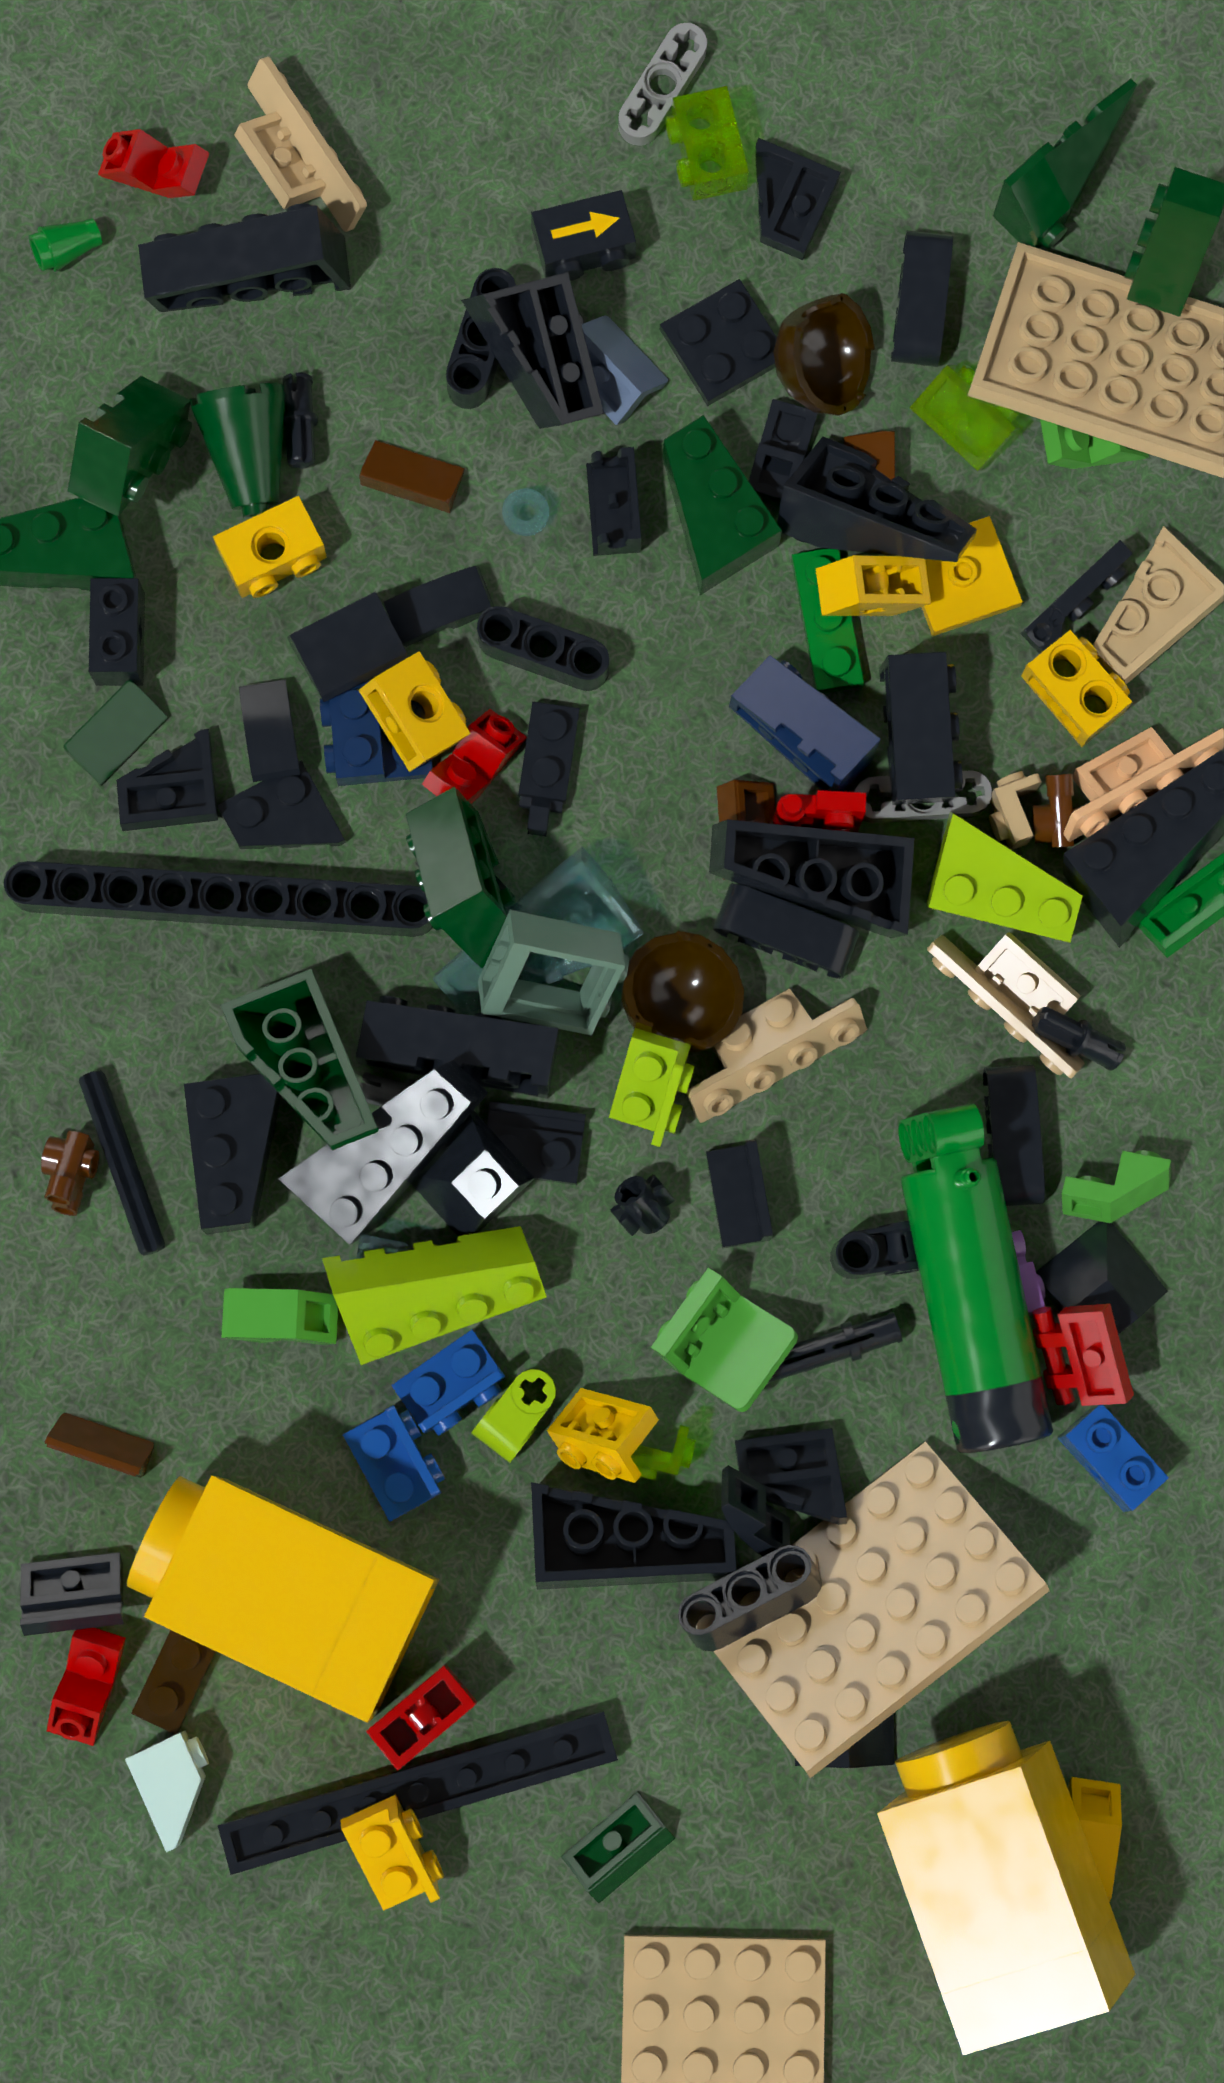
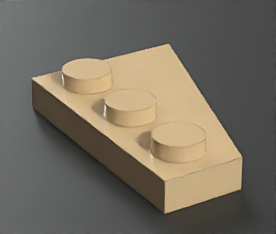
[1093,526,1224,684]

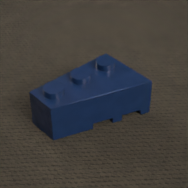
[729,655,881,792]

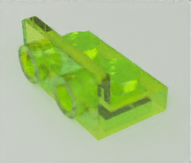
[910,364,1023,471]

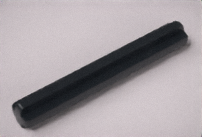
[79,1070,165,1256]

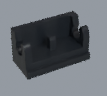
[586,447,641,556]

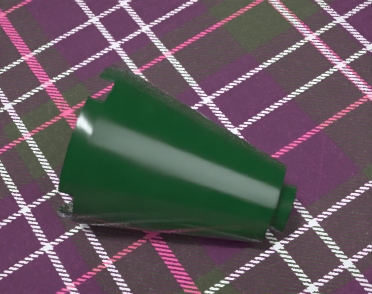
[190,383,285,517]

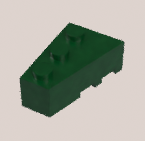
[1124,167,1224,317]
[67,376,192,517]
[662,415,782,595]
[0,497,137,591]
[406,786,515,969]

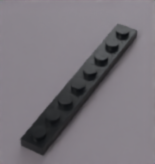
[218,1711,618,1875]

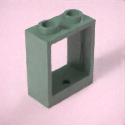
[478,910,629,1035]

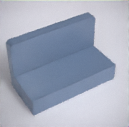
[581,315,668,426]

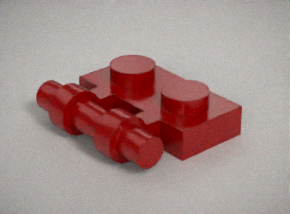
[773,790,866,832]
[1032,1304,1134,1406]

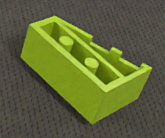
[926,812,1083,943]

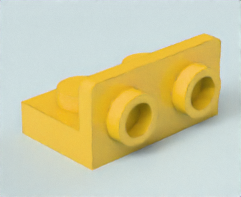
[547,1388,659,1483]
[340,1795,444,1911]

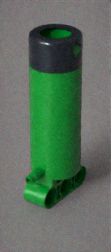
[898,1103,1053,1453]

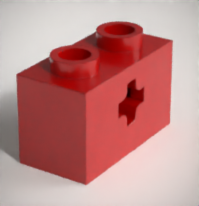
[366,1664,477,1771]

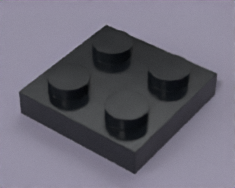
[659,279,777,407]

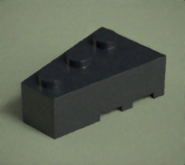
[461,272,604,429]
[879,652,963,805]
[184,1074,281,1235]

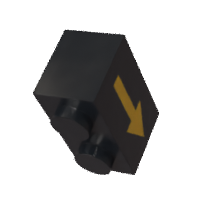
[531,190,636,281]

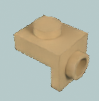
[989,771,1042,850]

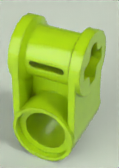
[471,1369,556,1463]

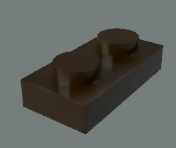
[131,1630,217,1735]

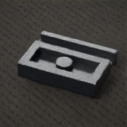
[487,1101,586,1185]
[20,1552,124,1636]

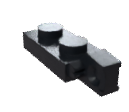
[1021,540,1133,654]
[518,701,580,837]

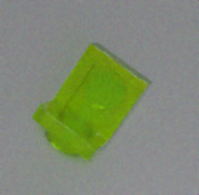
[631,1425,696,1481]

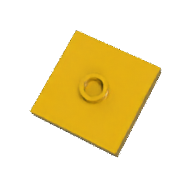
[921,516,1023,637]

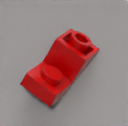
[98,129,210,198]
[422,709,527,804]
[46,1628,126,1746]

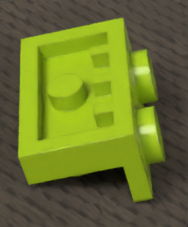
[609,1028,695,1147]

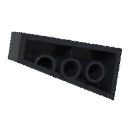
[138,203,351,312]
[1063,750,1224,948]
[709,819,915,938]
[531,1482,736,1590]

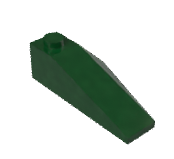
[993,78,1137,249]
[220,969,379,1150]

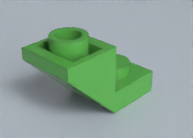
[1040,419,1149,469]
[1062,1150,1171,1223]
[221,1288,338,1345]

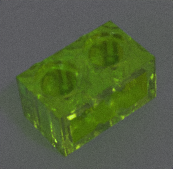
[665,86,749,201]

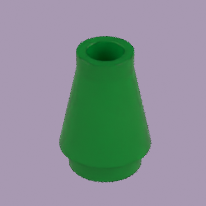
[29,218,103,272]

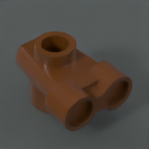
[1033,774,1083,847]
[41,1131,99,1216]

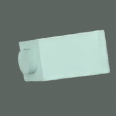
[125,1730,209,1852]

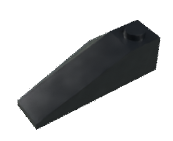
[777,436,977,562]

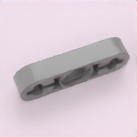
[618,23,707,146]
[855,771,992,823]

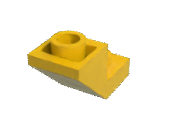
[1067,1777,1122,1902]

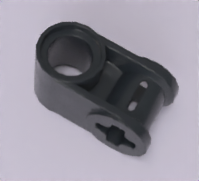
[830,1221,919,1279]

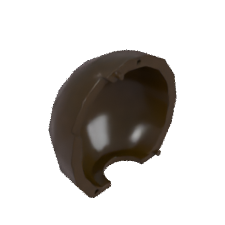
[774,293,875,416]
[621,931,744,1052]

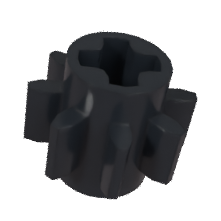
[610,1174,675,1236]

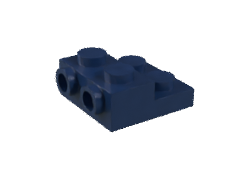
[320,681,433,786]

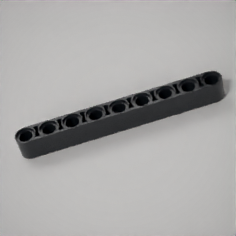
[4,861,432,937]

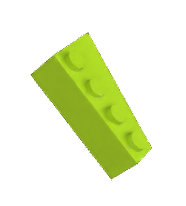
[322,1226,547,1365]

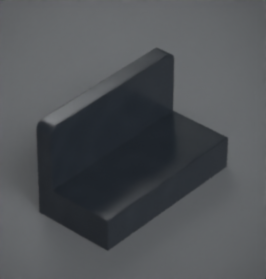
[706,1139,773,1248]

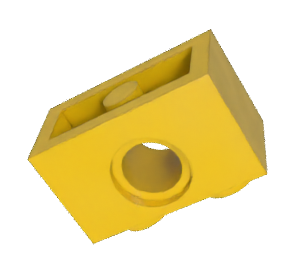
[213,495,327,598]
[359,651,471,772]

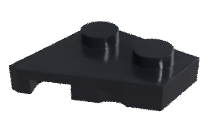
[735,1428,847,1525]

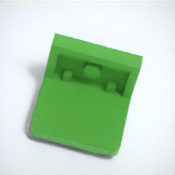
[651,1268,798,1412]

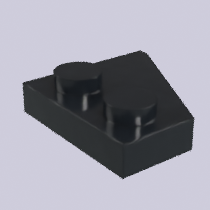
[755,138,841,260]
[116,729,218,831]
[217,760,346,849]

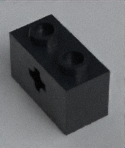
[88,578,145,686]

